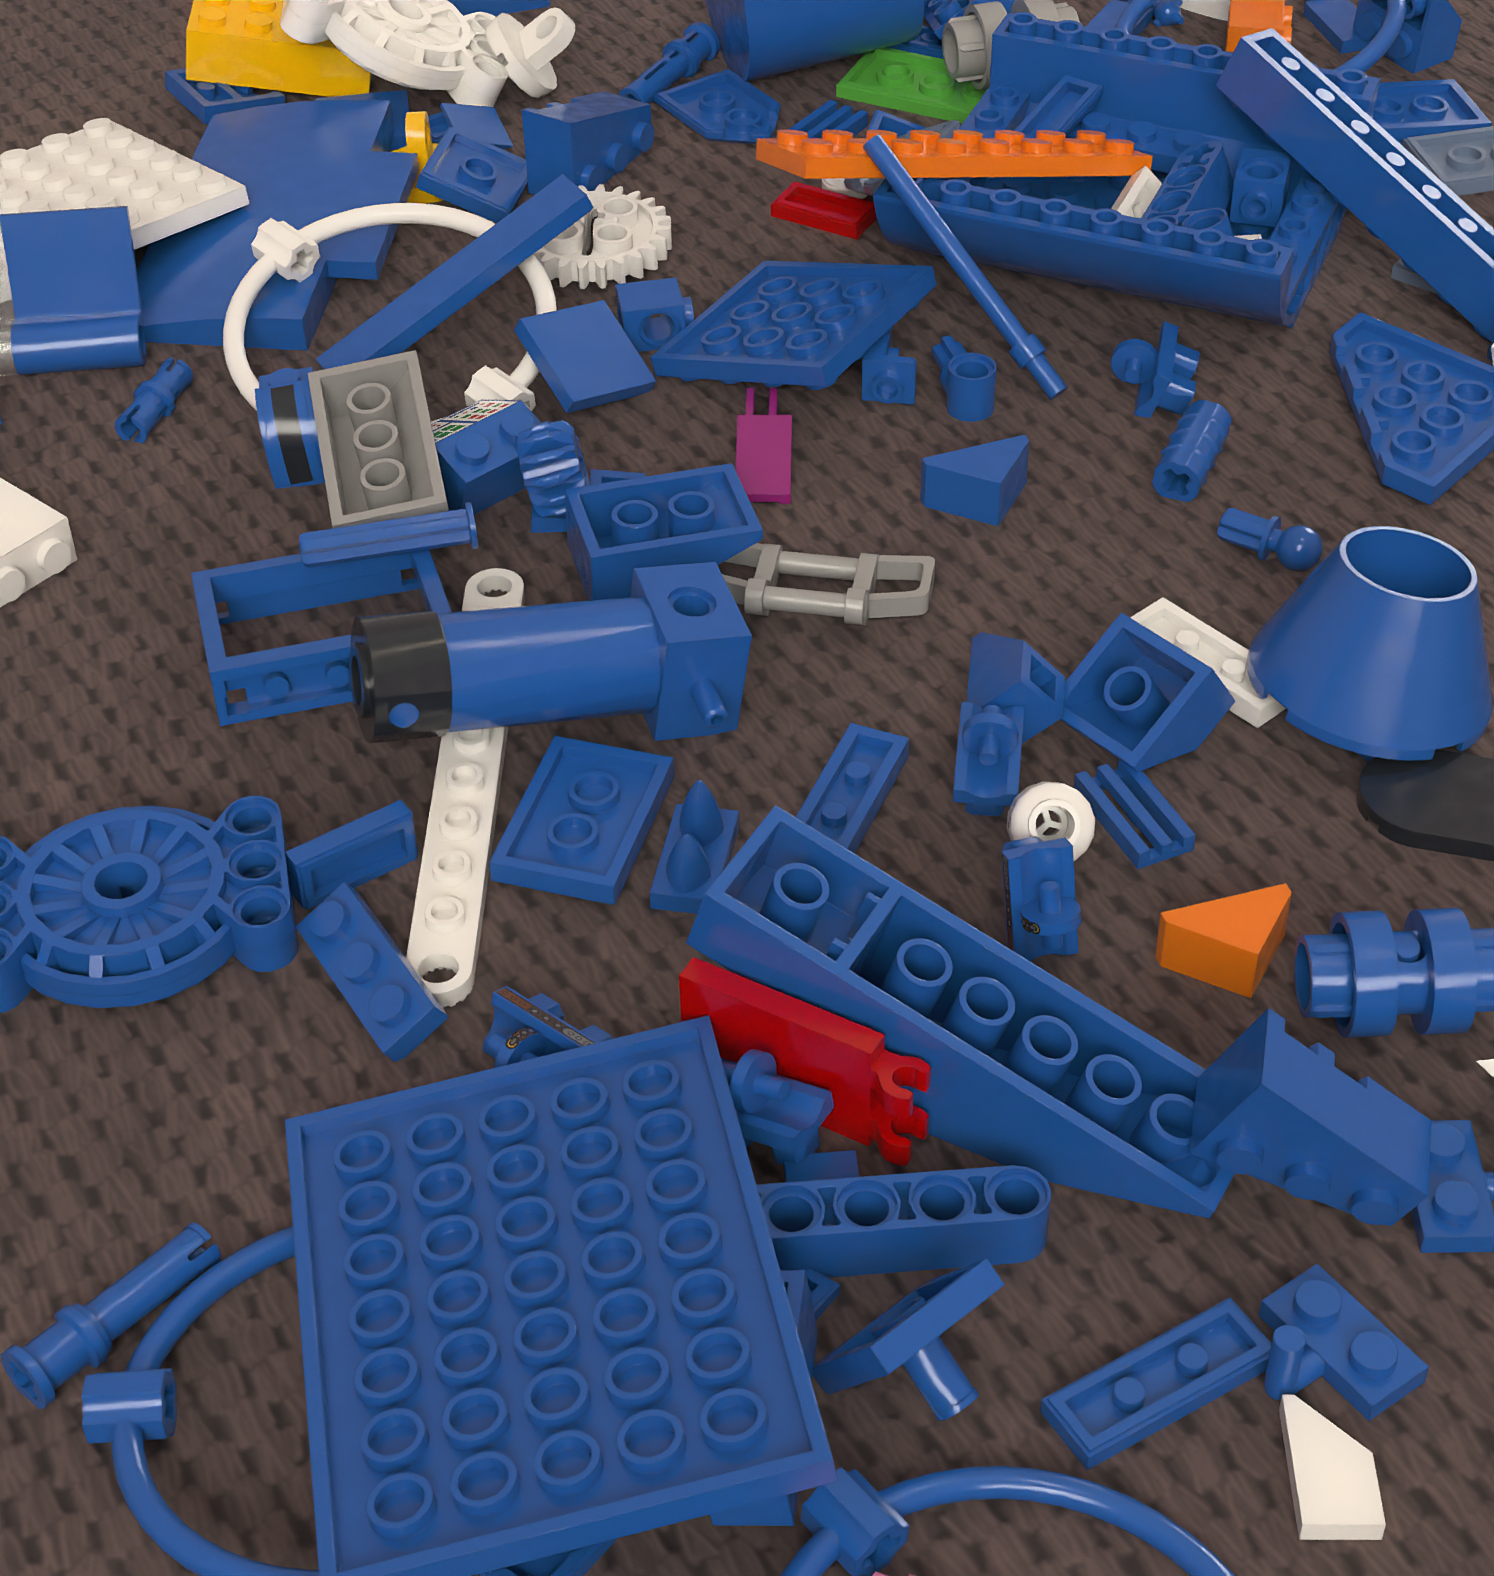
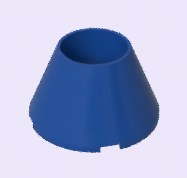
[1247,526,1493,760]

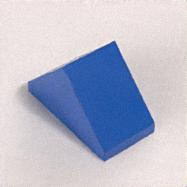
[920,435,1029,526]

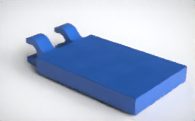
[1372,79,1492,145]

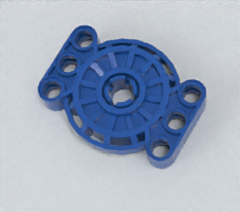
[0,796,299,1013]

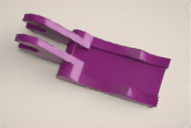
[736,388,792,504]

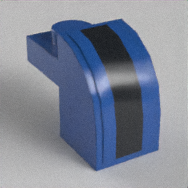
[254,367,325,489]

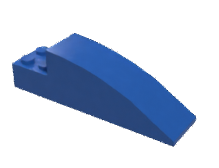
[686,805,1235,1219]

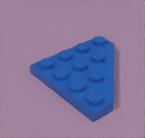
[1329,312,1494,505]

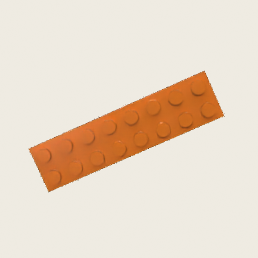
[755,130,1153,179]

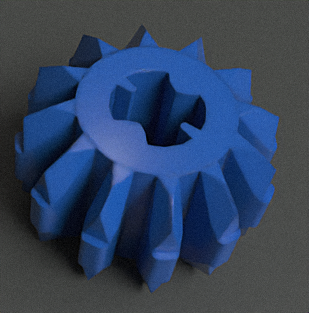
[516,420,591,518]

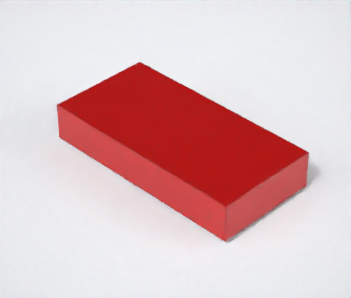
[771,181,877,240]

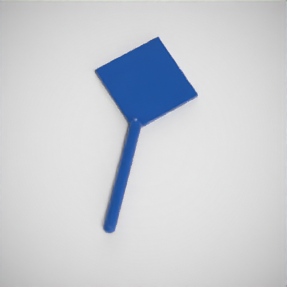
[440,103,513,149]

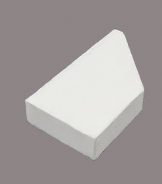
[1279,1395,1386,1540]

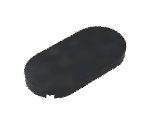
[1356,749,1494,861]

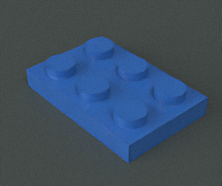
[489,736,675,905]

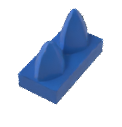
[650,780,740,914]

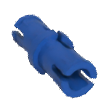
[114,358,193,443]

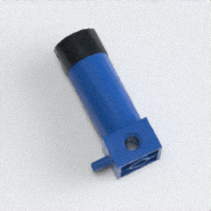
[349,562,752,743]

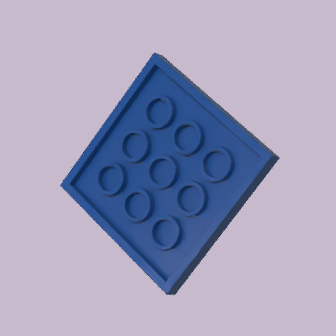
[650,261,937,390]

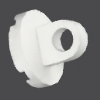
[486,8,575,98]

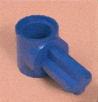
[931,336,997,422]

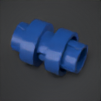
[1294,908,1494,1038]

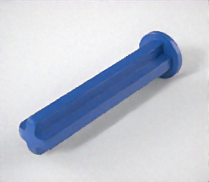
[299,502,478,568]

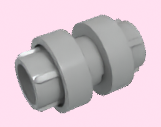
[942,0,1080,90]

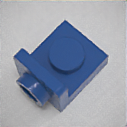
[862,330,917,404]

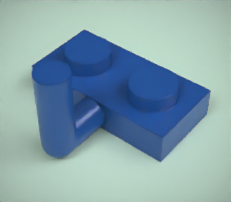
[1411,1120,1494,1253]
[1259,1264,1429,1421]

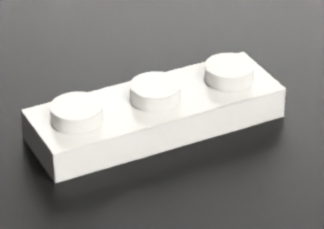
[1130,597,1286,728]

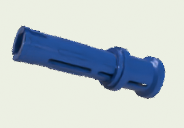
[619,22,720,104]
[1,1222,221,1409]

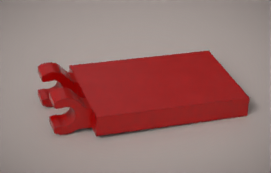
[679,957,931,1166]

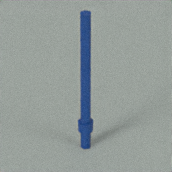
[863,134,1068,400]

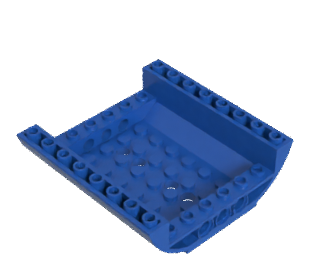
[873,12,1381,328]

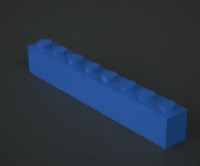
[1216,28,1494,343]

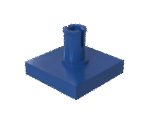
[813,1258,1005,1421]

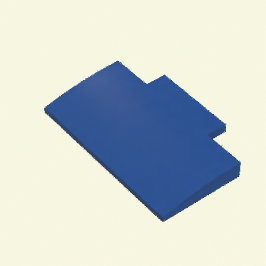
[137,99,419,351]

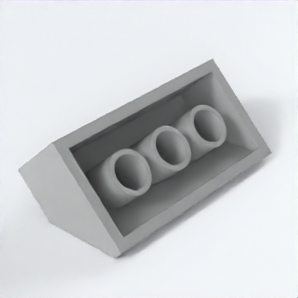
[308,350,449,528]

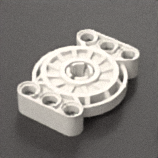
[280,0,508,107]

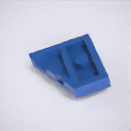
[165,68,285,125]

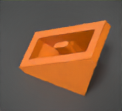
[1155,883,1292,998]

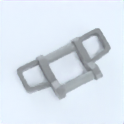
[722,543,935,626]

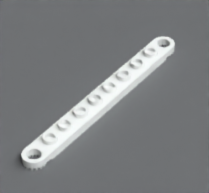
[406,568,525,1008]

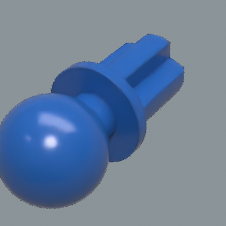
[1217,508,1323,571]

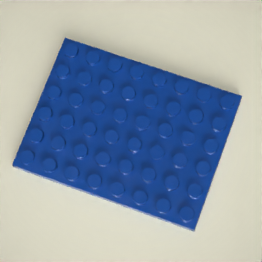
[285,1015,837,1576]

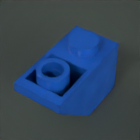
[966,632,1065,743]

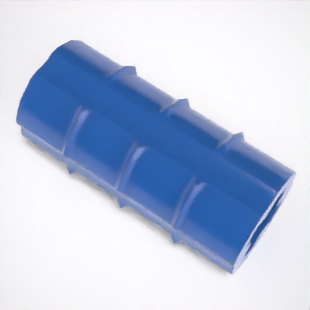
[1152,400,1232,502]

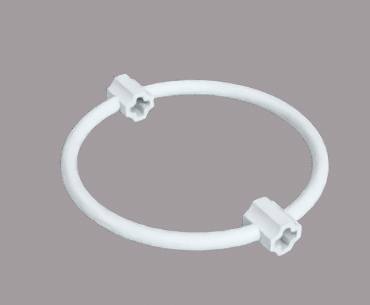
[223,203,557,424]

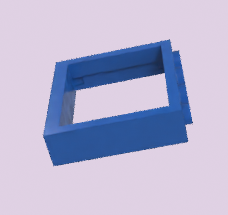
[191,550,452,726]

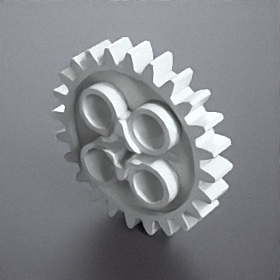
[534,184,672,289]

